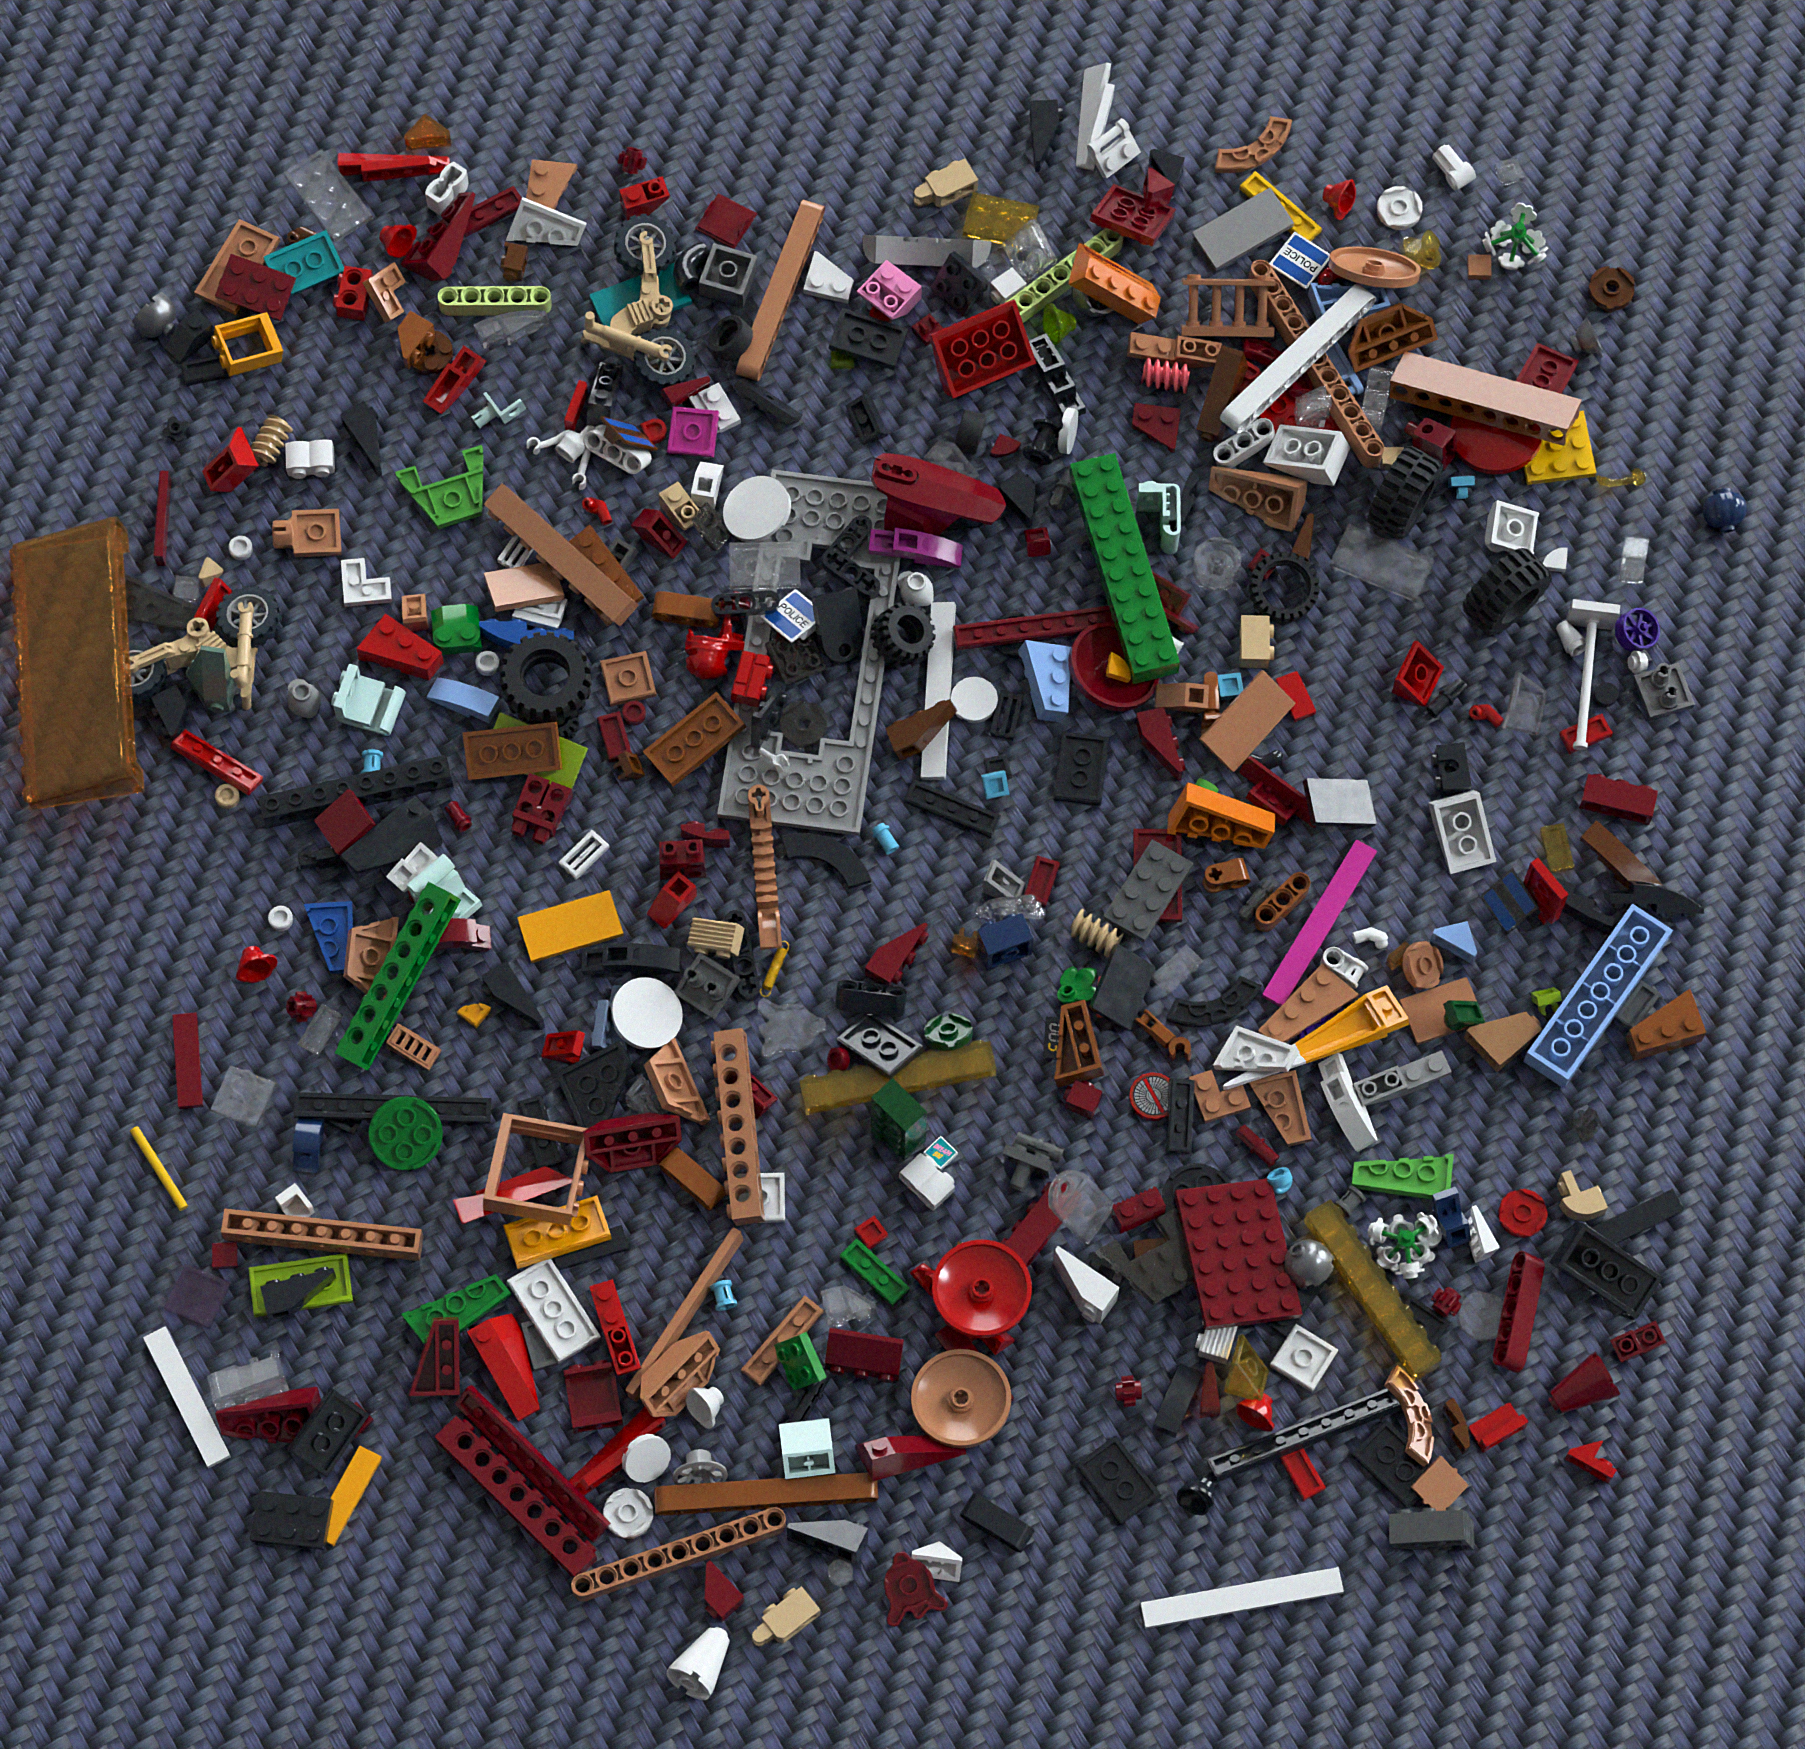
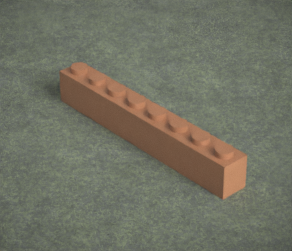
[484,483,639,626]

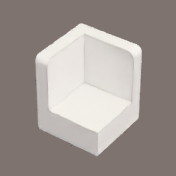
[275,1183,315,1217]

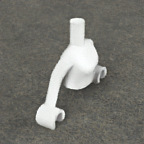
[527,425,595,490]

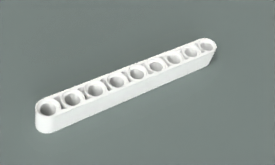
[1220,283,1376,434]

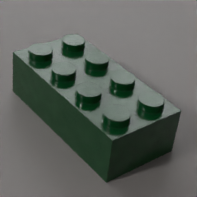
[871,1078,927,1161]

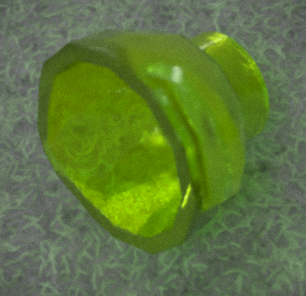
[1042,303,1076,345]

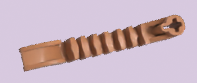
[748,784,782,950]

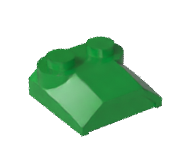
[431,604,482,655]

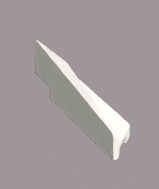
[1076,63,1115,171]

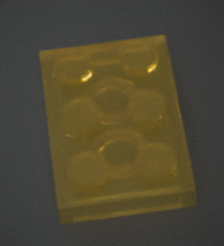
[962,192,1039,250]

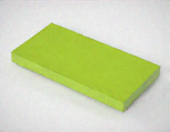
[494,712,588,789]
[248,1253,353,1317]

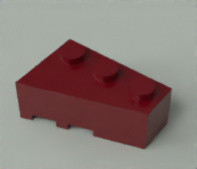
[409,1317,460,1396]

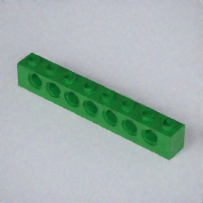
[335,882,461,1071]

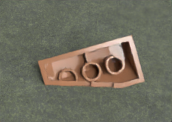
[1208,466,1308,532]

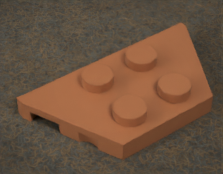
[343,917,399,999]
[644,1038,710,1125]

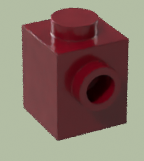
[1063,1080,1102,1120]

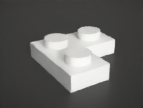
[341,558,392,607]

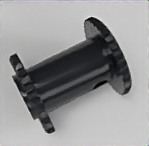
[1022,419,1062,465]

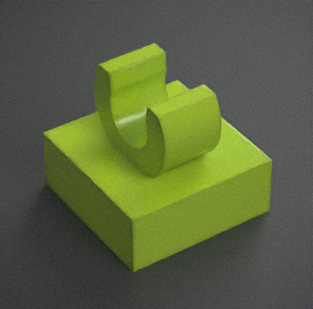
[1531,987,1562,1015]

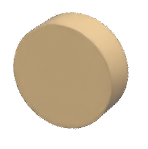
[215,784,240,809]

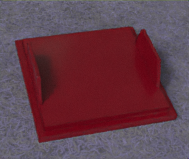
[695,193,758,249]

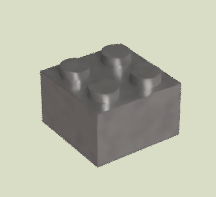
[699,243,758,308]

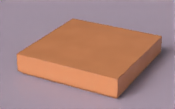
[600,651,657,707]

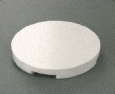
[723,476,791,543]
[610,977,683,1050]

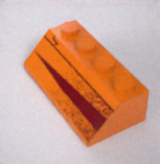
[1068,243,1161,324]

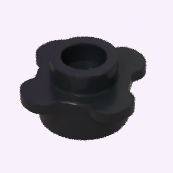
[162,417,190,442]

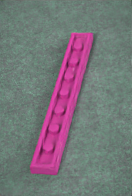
[1262,839,1377,1007]

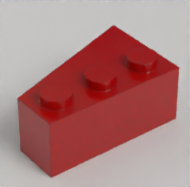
[356,613,444,680]

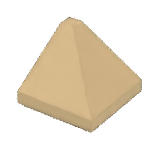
[1381,447,1404,470]
[198,557,224,588]

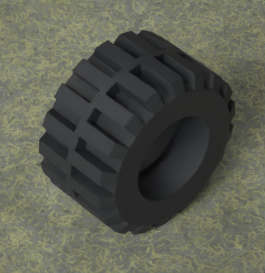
[870,602,936,667]

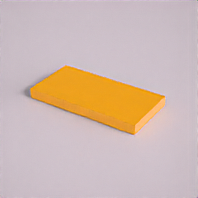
[517,890,624,963]
[503,1195,612,1269]

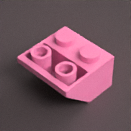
[857,260,922,320]

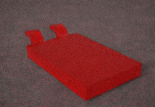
[1522,858,1569,925]

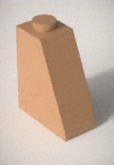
[1464,1012,1542,1072]

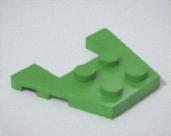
[395,445,483,529]

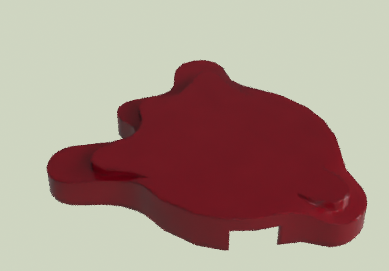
[884,1551,948,1627]

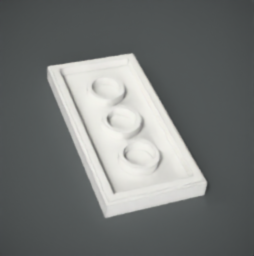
[507,1259,601,1364]

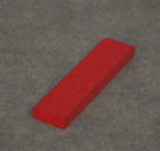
[170,729,263,796]

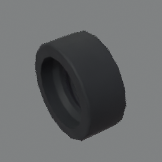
[708,315,753,361]

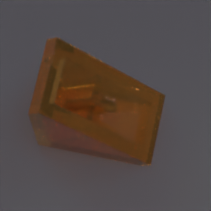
[404,114,452,150]

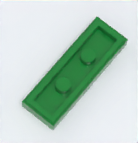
[840,1238,910,1307]

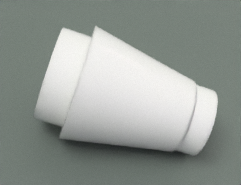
[1556,621,1586,656]

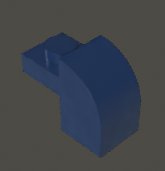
[292,1118,325,1173]
[1431,1187,1471,1249]

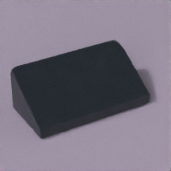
[846,394,889,445]

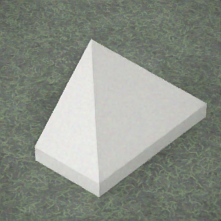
[911,1541,962,1582]

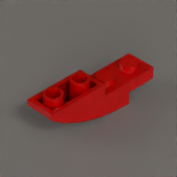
[589,1279,641,1376]

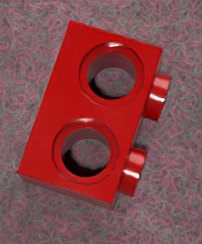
[333,266,373,321]

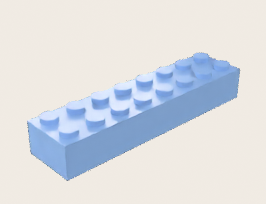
[1523,904,1673,1088]

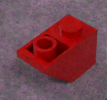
[619,176,670,221]
[647,871,697,930]

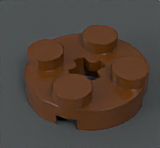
[1588,266,1635,313]
[411,331,453,375]

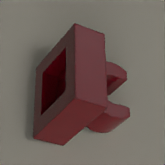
[912,313,944,346]

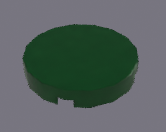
[924,1013,973,1051]

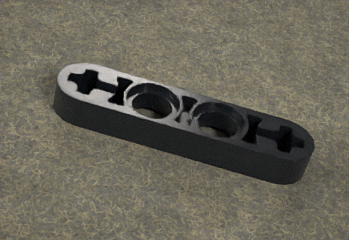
[725,910,760,1001]

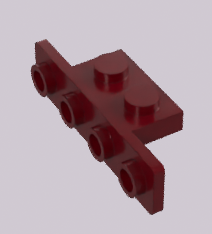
[1152,571,1200,634]
[1239,756,1316,828]

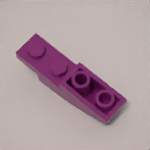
[868,528,963,568]

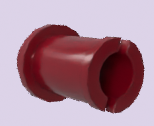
[444,801,472,832]

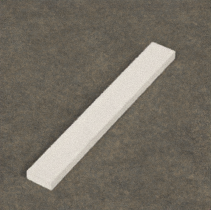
[921,602,956,780]
[1140,1567,1344,1629]

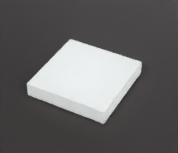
[736,1173,785,1223]
[1270,1324,1338,1392]

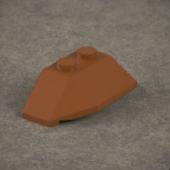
[1347,303,1438,373]

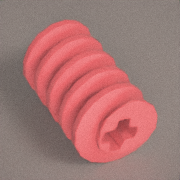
[1141,358,1190,394]

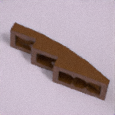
[1580,820,1663,908]

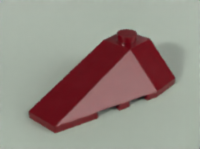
[855,1435,966,1481]

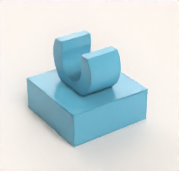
[1448,476,1475,499]

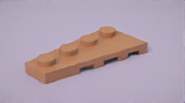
[1258,963,1359,1043]

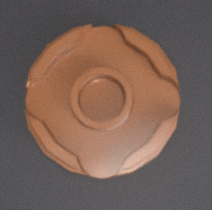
[1403,941,1444,990]

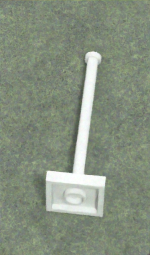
[1566,599,1620,750]

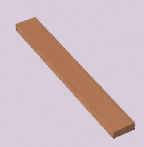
[626,1227,744,1402]

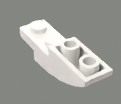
[1318,1053,1378,1152]

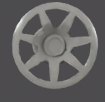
[673,1449,728,1485]

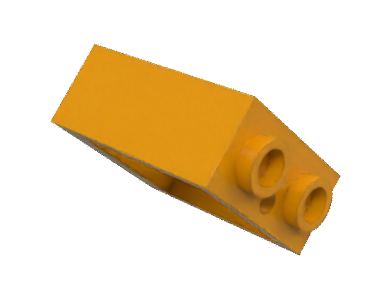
[211,312,283,376]

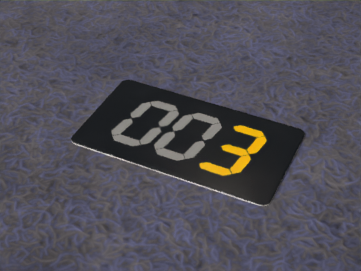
[1043,1016,1060,1059]

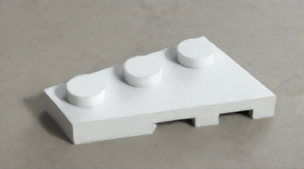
[506,197,586,246]
[1213,1025,1299,1072]

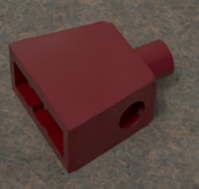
[1404,418,1457,471]

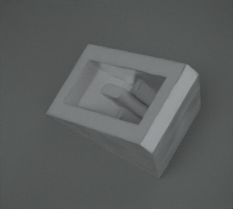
[982,860,1026,904]

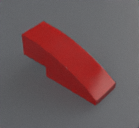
[423,345,486,414]

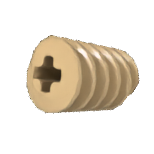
[251,414,293,467]
[1070,909,1124,958]

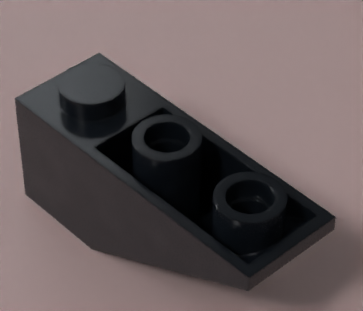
[587,362,623,426]
[260,1267,336,1321]

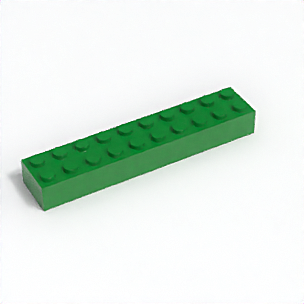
[1069,453,1180,684]

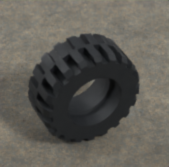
[1367,446,1443,540]
[1462,548,1552,636]
[500,631,592,725]

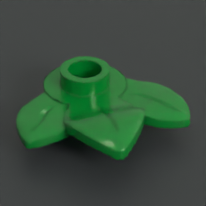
[1057,966,1098,1005]

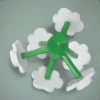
[1483,203,1548,270]

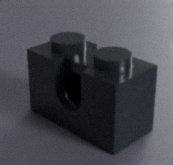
[1431,742,1472,798]

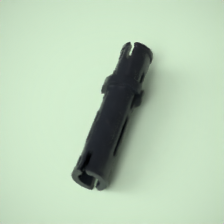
[787,1368,833,1423]

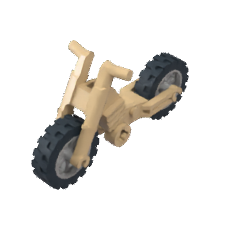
[581,214,696,390]
[102,585,282,710]

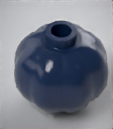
[1703,488,1747,533]

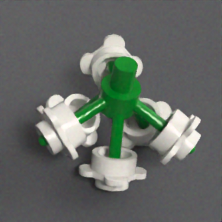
[1368,1212,1439,1280]

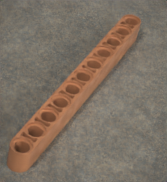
[1248,260,1384,468]

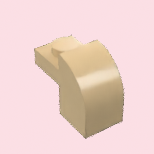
[1557,1170,1608,1221]

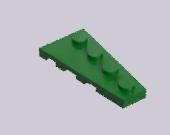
[401,1274,511,1345]

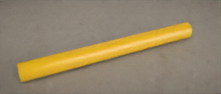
[130,1126,188,1211]

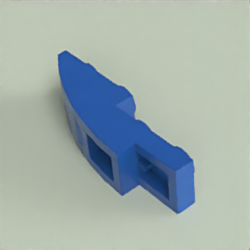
[479,619,575,650]

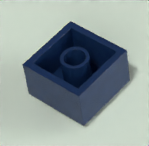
[976,913,1033,971]

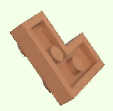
[362,262,406,323]
[1188,1070,1251,1124]

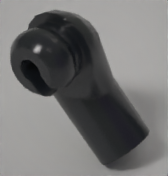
[1250,750,1283,770]

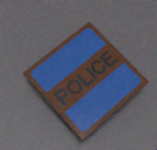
[600,416,658,451]

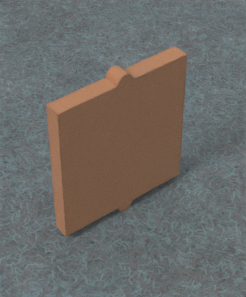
[1411,1456,1469,1511]

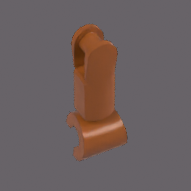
[1200,672,1221,735]
[1134,1009,1191,1062]

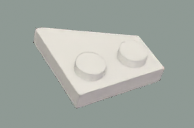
[803,251,854,304]

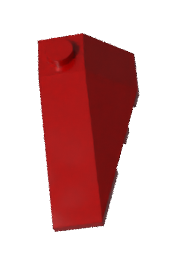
[467,1313,540,1422]

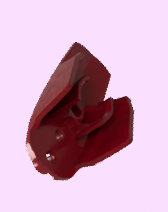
[871,453,1006,536]

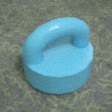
[1267,1167,1292,1194]

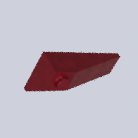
[401,192,476,281]
[215,1387,321,1444]

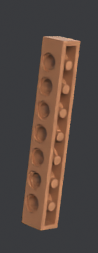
[711,1028,765,1226]
[221,1209,424,1261]

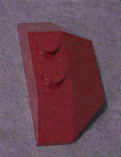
[583,1113,682,1173]

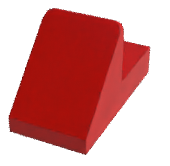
[541,1030,585,1064]
[1565,1441,1617,1484]

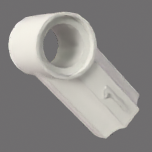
[1432,145,1476,191]

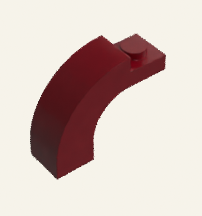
[407,918,491,955]

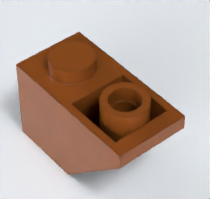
[397,310,435,369]

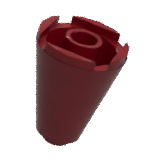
[1548,1351,1621,1413]

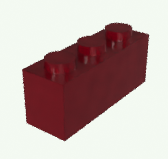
[1579,774,1658,825]

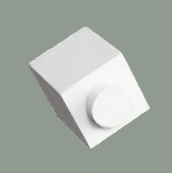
[990,267,1026,305]

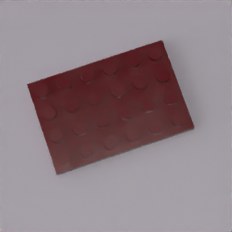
[1174,1179,1303,1330]

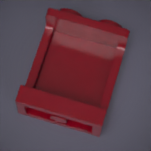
[564,1360,623,1434]

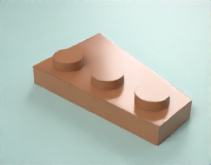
[526,159,577,210]
[1249,1070,1312,1147]

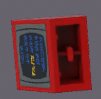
[202,427,259,492]

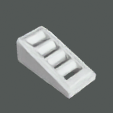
[1464,1205,1499,1263]

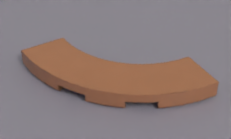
[1215,116,1292,173]
[1384,1365,1434,1467]

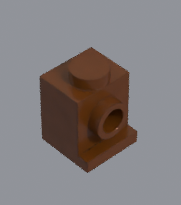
[500,242,529,281]

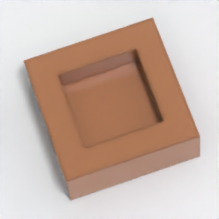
[1467,255,1492,280]

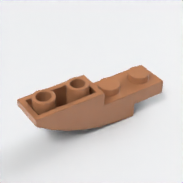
[1127,332,1222,368]

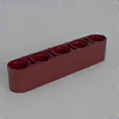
[1493,1251,1545,1373]

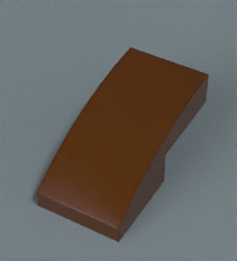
[1442,1397,1470,1454]

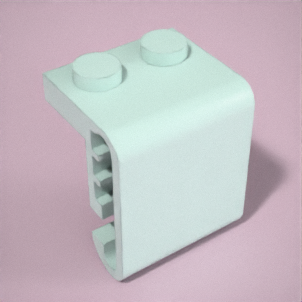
[1136,481,1181,554]
[331,664,406,736]
[406,854,482,919]

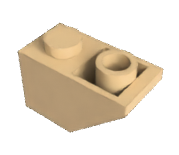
[659,482,704,530]

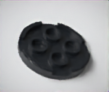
[1161,1163,1231,1232]

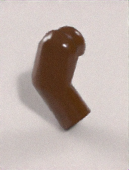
[287,227,317,244]

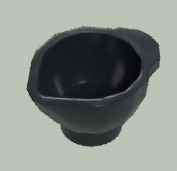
[1176,1477,1214,1516]

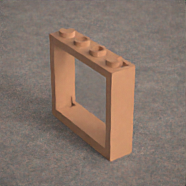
[483,1113,589,1226]

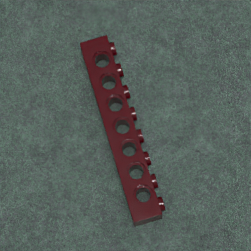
[434,1416,597,1578]

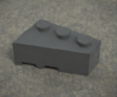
[1389,1506,1474,1550]

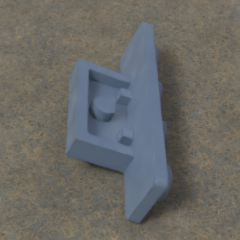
[591,985,627,1051]

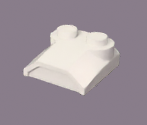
[1485,500,1539,554]

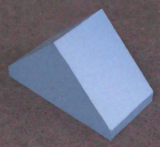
[1430,921,1477,964]

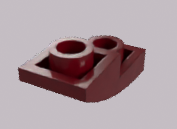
[681,821,730,848]
[1610,1320,1667,1363]

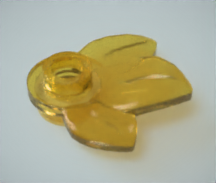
[1403,229,1441,269]

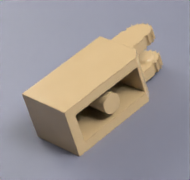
[913,158,978,208]
[752,1586,820,1647]

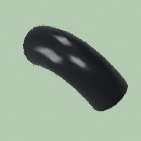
[673,242,709,295]

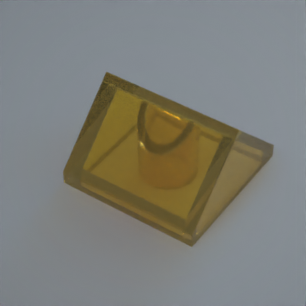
[1223,1334,1269,1401]

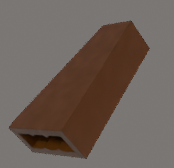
[1196,345,1248,443]

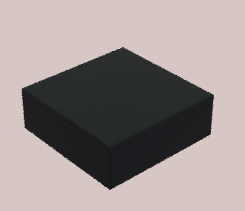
[983,754,1012,779]

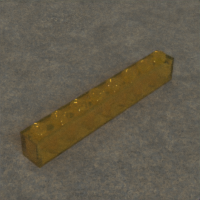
[799,1040,997,1115]
[1304,1199,1442,1382]

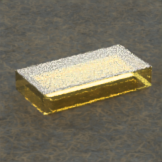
[1540,823,1575,873]

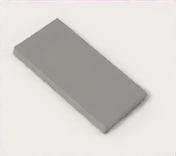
[1192,188,1294,271]

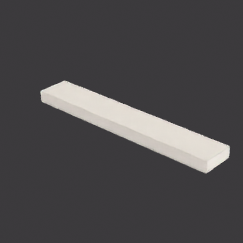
[143,1326,231,1468]

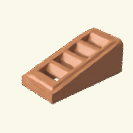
[386,1024,441,1071]

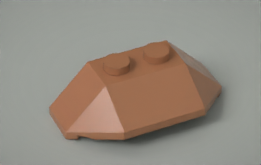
[640,1331,720,1417]

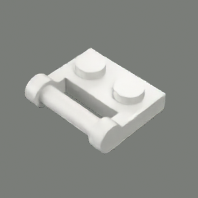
[1087,118,1141,178]

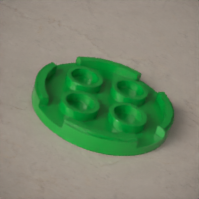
[369,1096,443,1170]

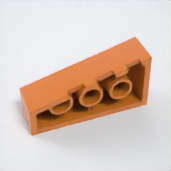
[1167,782,1275,849]

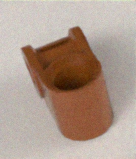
[1202,858,1251,893]

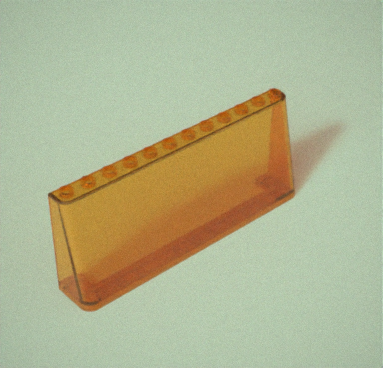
[9,516,145,810]

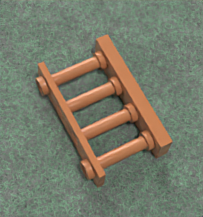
[1180,274,1276,337]

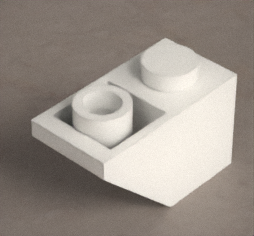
[691,462,724,509]

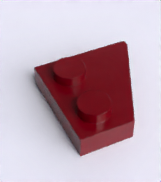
[1132,403,1181,453]

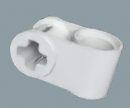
[1320,947,1368,989]

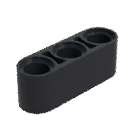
[835,979,907,1017]
[959,1493,1035,1553]

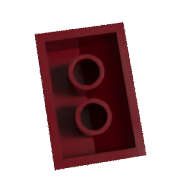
[825,1328,904,1383]

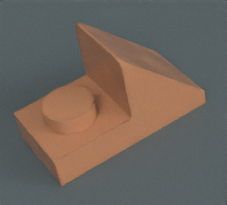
[402,594,429,632]

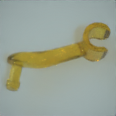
[1596,468,1646,487]

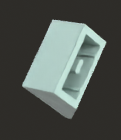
[779,1418,835,1479]

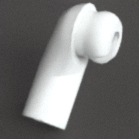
[1352,928,1388,949]

